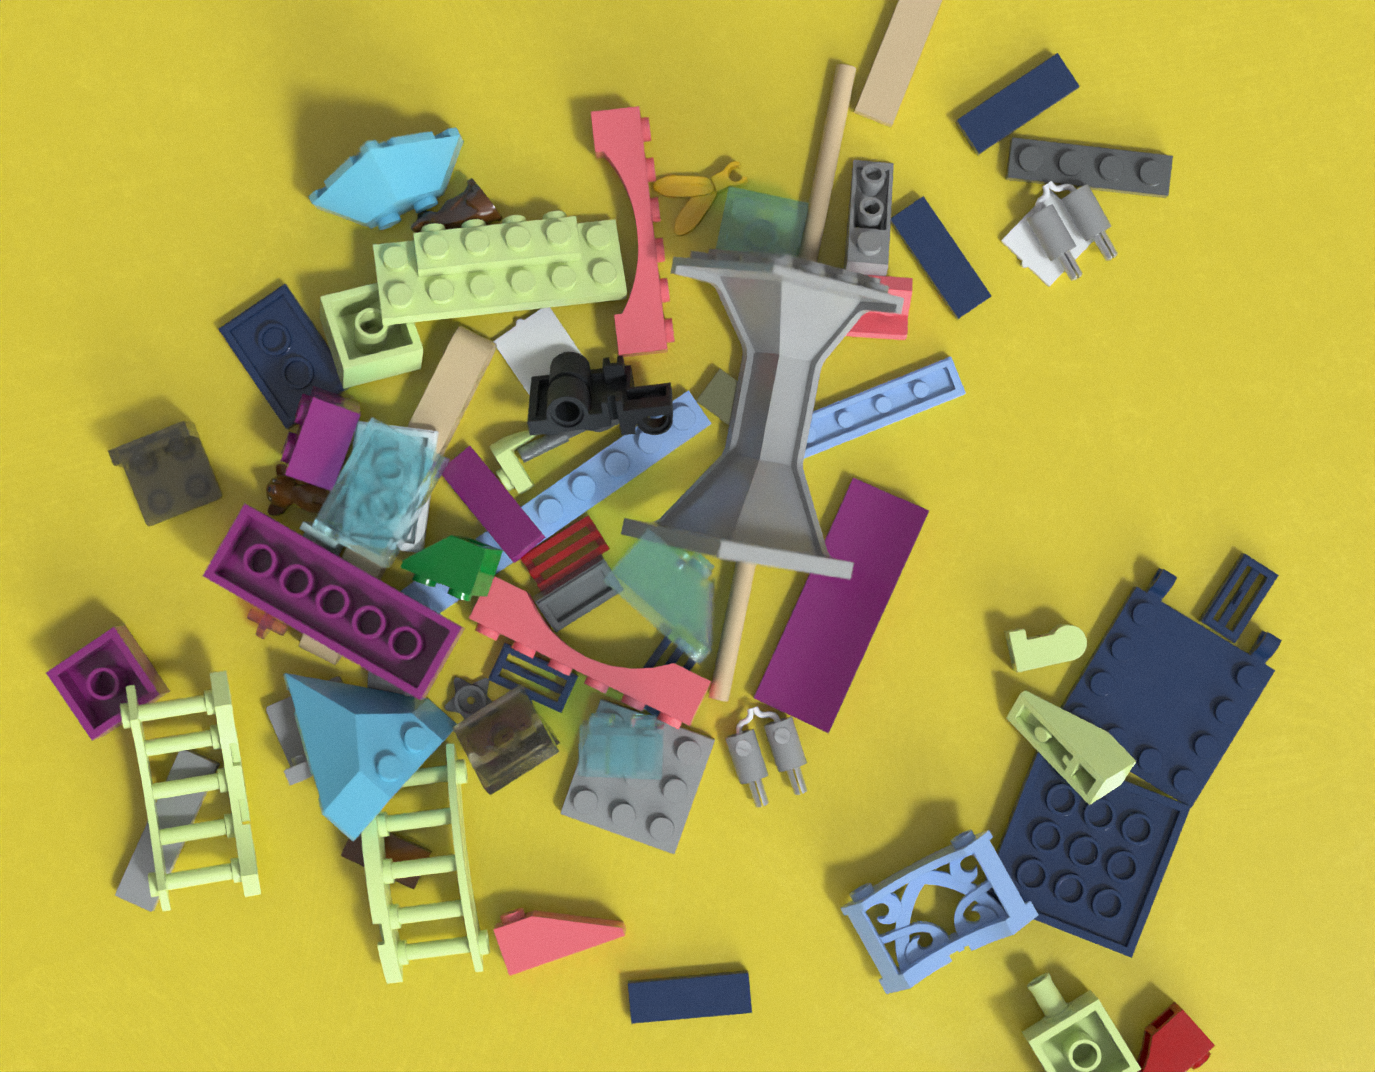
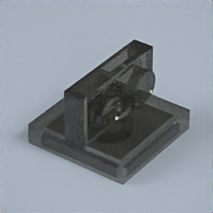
[452,684,560,795]

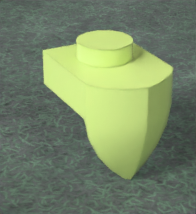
[490,430,537,494]

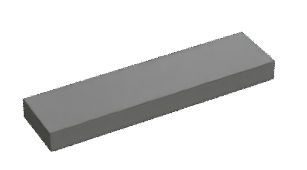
[115,750,220,912]

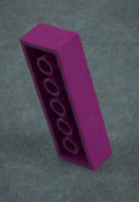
[203,504,465,700]

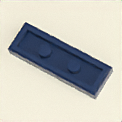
[955,53,1080,156]
[891,196,991,320]
[628,970,752,1024]

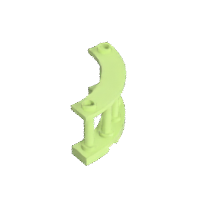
[120,671,261,911]
[361,743,490,984]

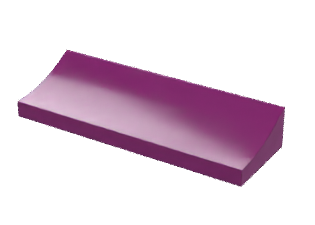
[753,478,929,734]

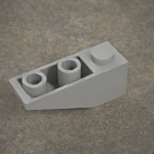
[844,160,894,276]

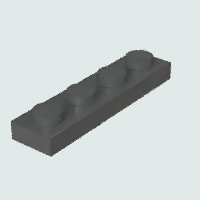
[1006,137,1173,198]

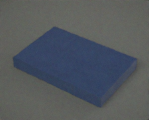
[219,284,351,430]

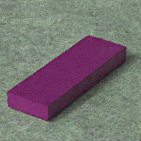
[439,446,546,563]

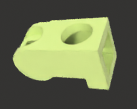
[1004,624,1087,672]

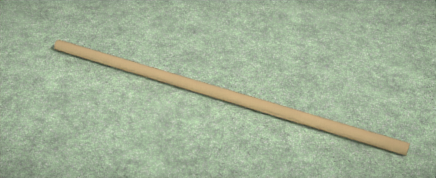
[708,64,856,702]

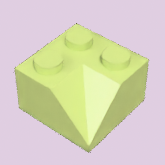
[319,283,423,389]

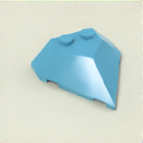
[309,128,464,230]
[283,673,458,841]

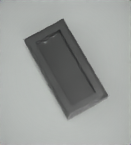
[533,554,624,633]

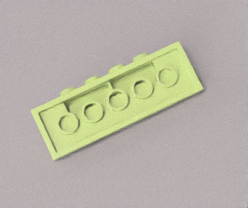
[373,211,627,326]

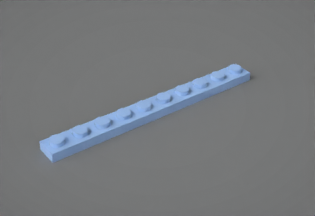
[401,390,712,614]

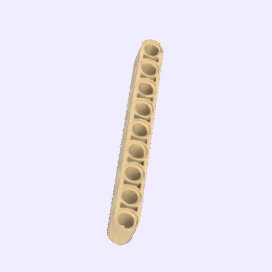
[299,326,497,665]

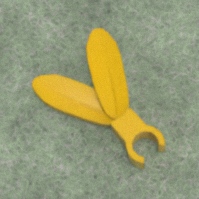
[653,161,749,236]

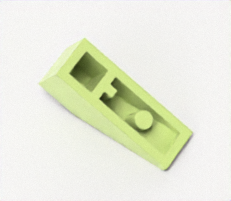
[1006,691,1136,805]

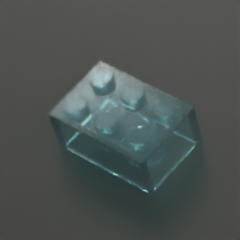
[311,417,450,568]

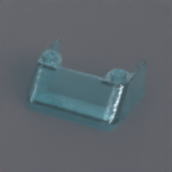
[603,529,716,664]

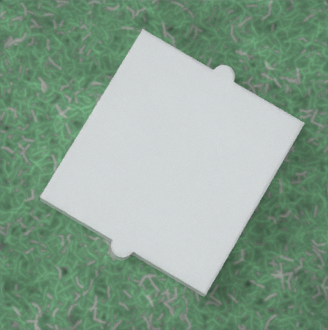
[1001,190,1094,287]
[493,307,582,395]

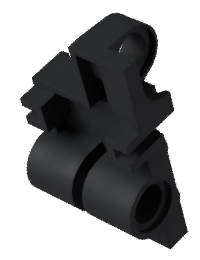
[527,352,673,436]

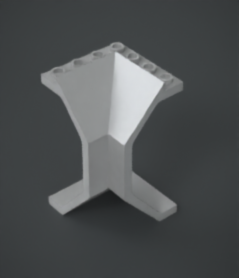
[621,249,904,579]

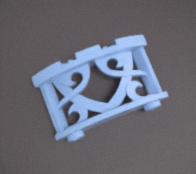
[840,829,1038,994]

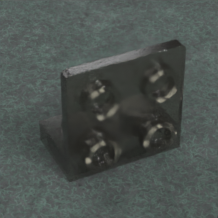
[108,421,223,526]

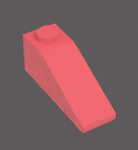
[493,908,626,976]

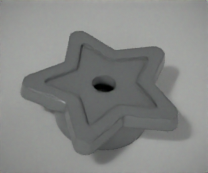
[445,677,497,728]

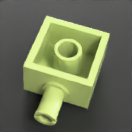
[1022,973,1141,1072]

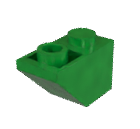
[400,535,503,601]

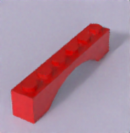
[1137,1001,1215,1072]

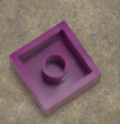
[280,386,361,491]
[46,625,170,741]

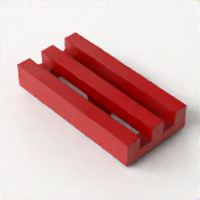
[520,515,610,591]

